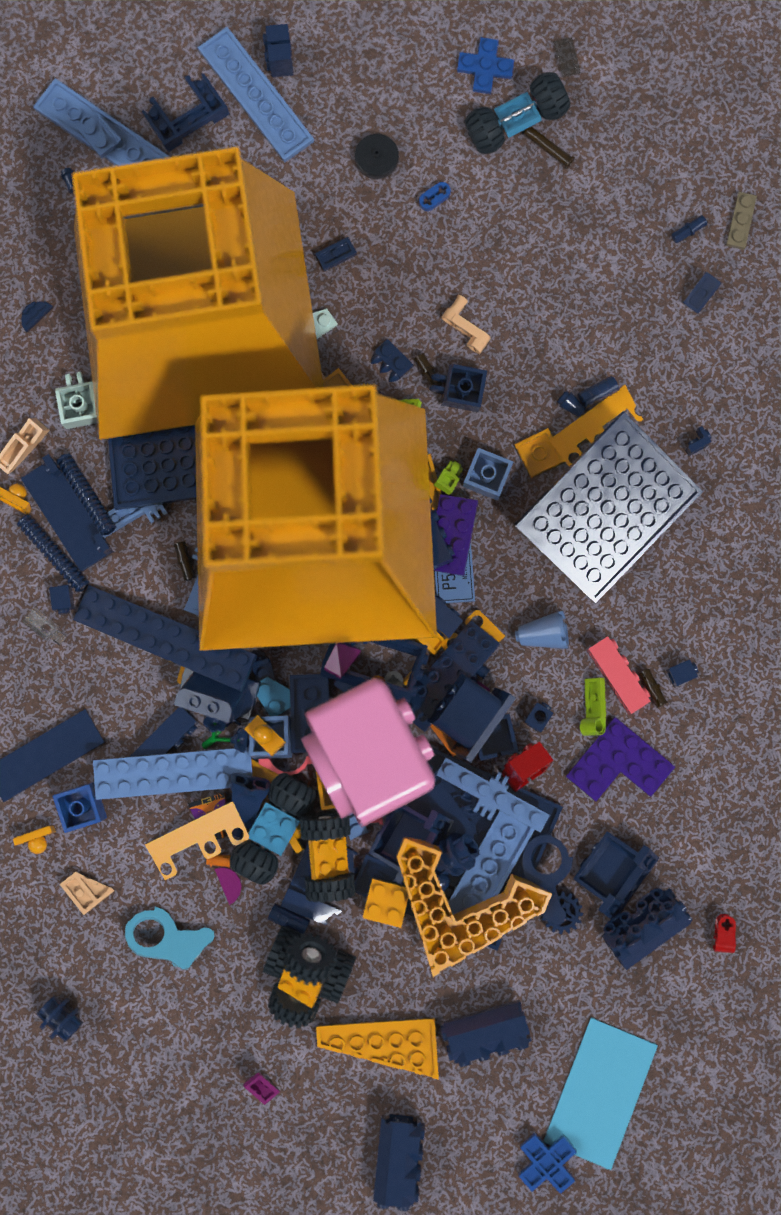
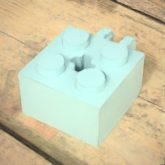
[55,372,97,429]

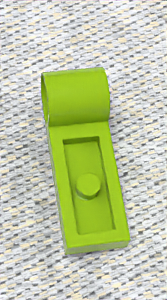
[580,678,606,736]

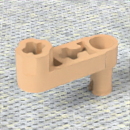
[441,295,491,354]

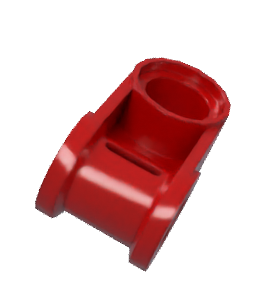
[713,914,736,953]

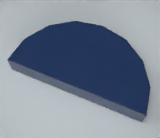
[21,301,54,333]

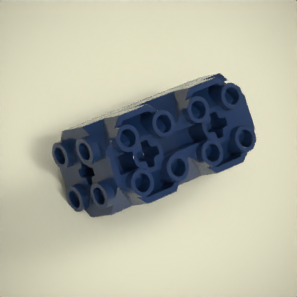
[601,888,693,970]
[440,1000,532,1067]
[373,1114,425,1211]

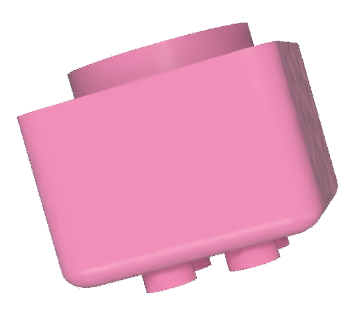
[301,678,435,828]

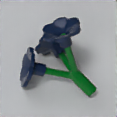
[202,716,249,753]

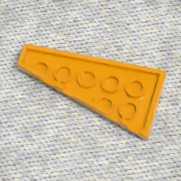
[316,1018,439,1080]

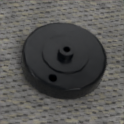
[354,134,399,179]

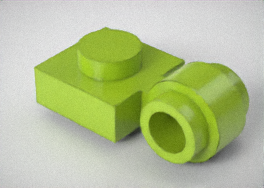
[434,460,463,495]

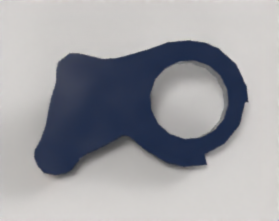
[523,834,573,925]

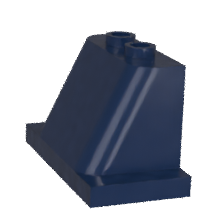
[174,668,261,723]
[428,673,516,763]
[368,805,454,886]
[573,831,659,919]

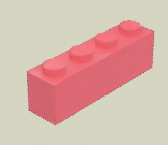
[587,637,651,715]

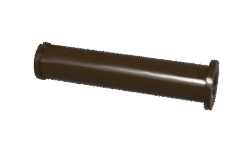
[523,126,575,169]

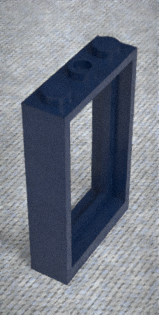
[320,639,430,703]

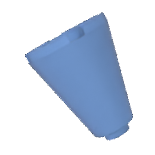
[515,610,569,649]

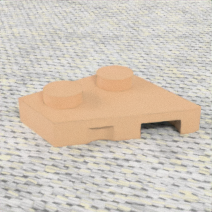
[60,872,114,915]

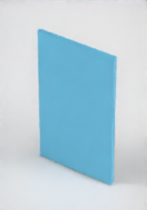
[543,1018,658,1170]

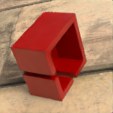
[502,741,554,792]

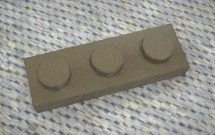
[726,192,757,250]

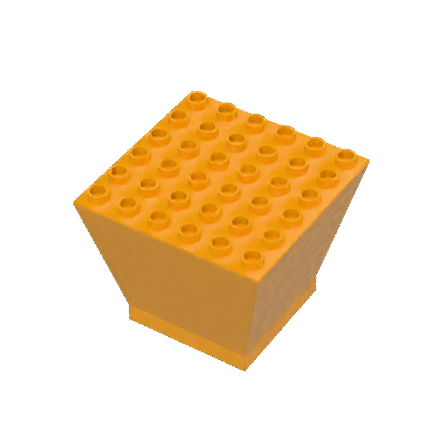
[72,147,324,440]
[195,385,437,651]

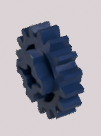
[541,891,583,935]

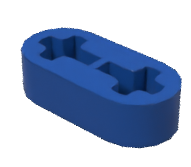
[419,182,451,211]

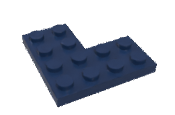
[290,674,329,753]

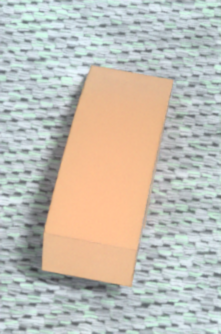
[0,418,49,474]

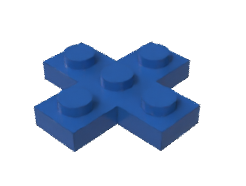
[457,38,514,94]
[518,1133,577,1194]

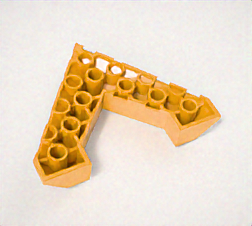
[397,837,552,977]

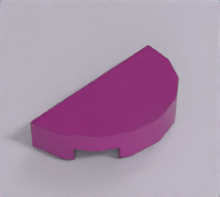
[215,867,242,905]

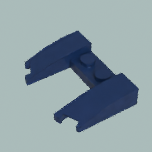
[141,73,230,153]
[281,842,358,925]

